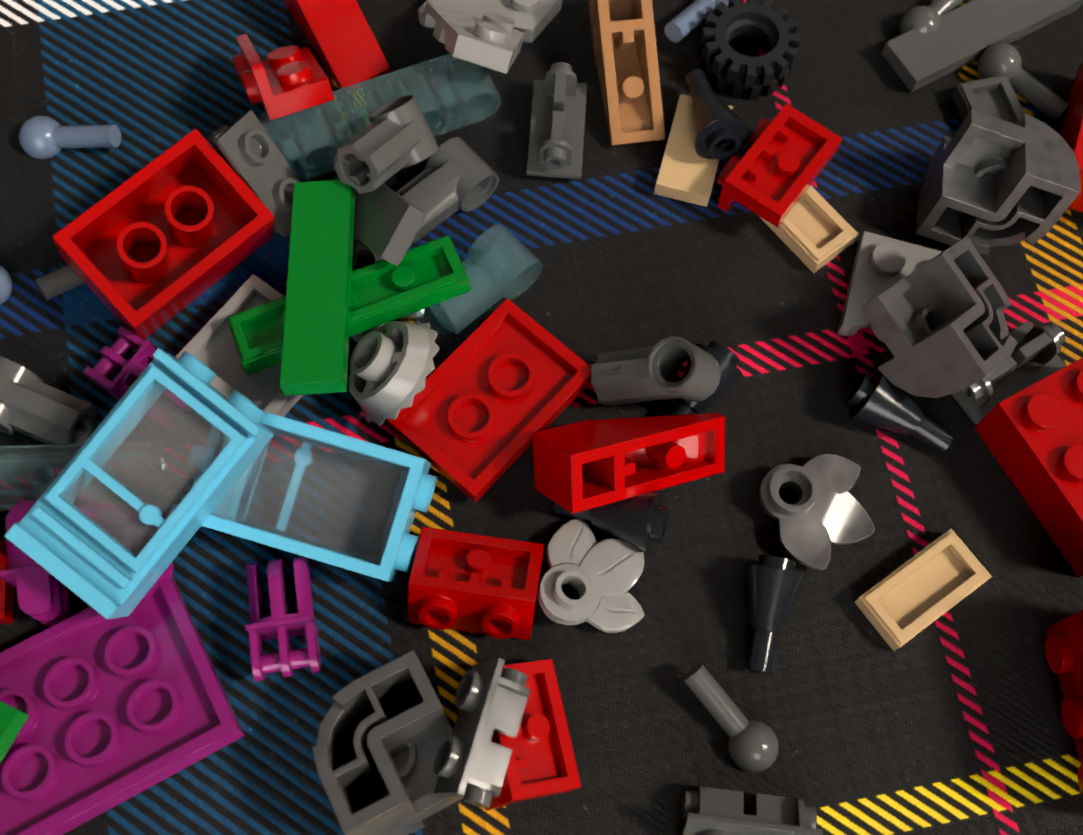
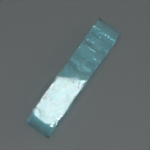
[256,53,501,182]

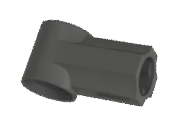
[334,94,439,194]
[396,137,499,244]
[591,336,721,406]
[0,356,98,455]

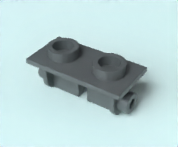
[527,62,587,179]
[208,110,301,237]
[951,321,1066,425]
[434,658,530,808]
[681,785,823,835]

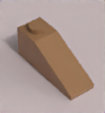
[588,0,665,146]

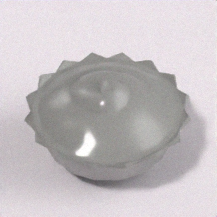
[349,321,439,425]

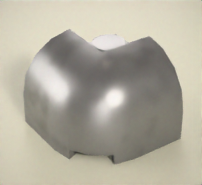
[915,109,1081,255]
[861,236,1018,398]
[312,650,466,835]

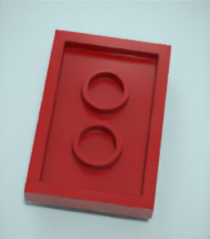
[386,298,591,503]

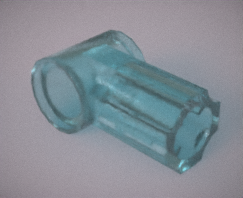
[429,224,543,335]

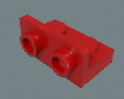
[232,34,335,121]
[717,103,843,227]
[408,527,544,640]
[458,659,582,811]

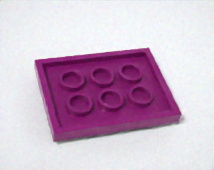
[0,576,245,835]

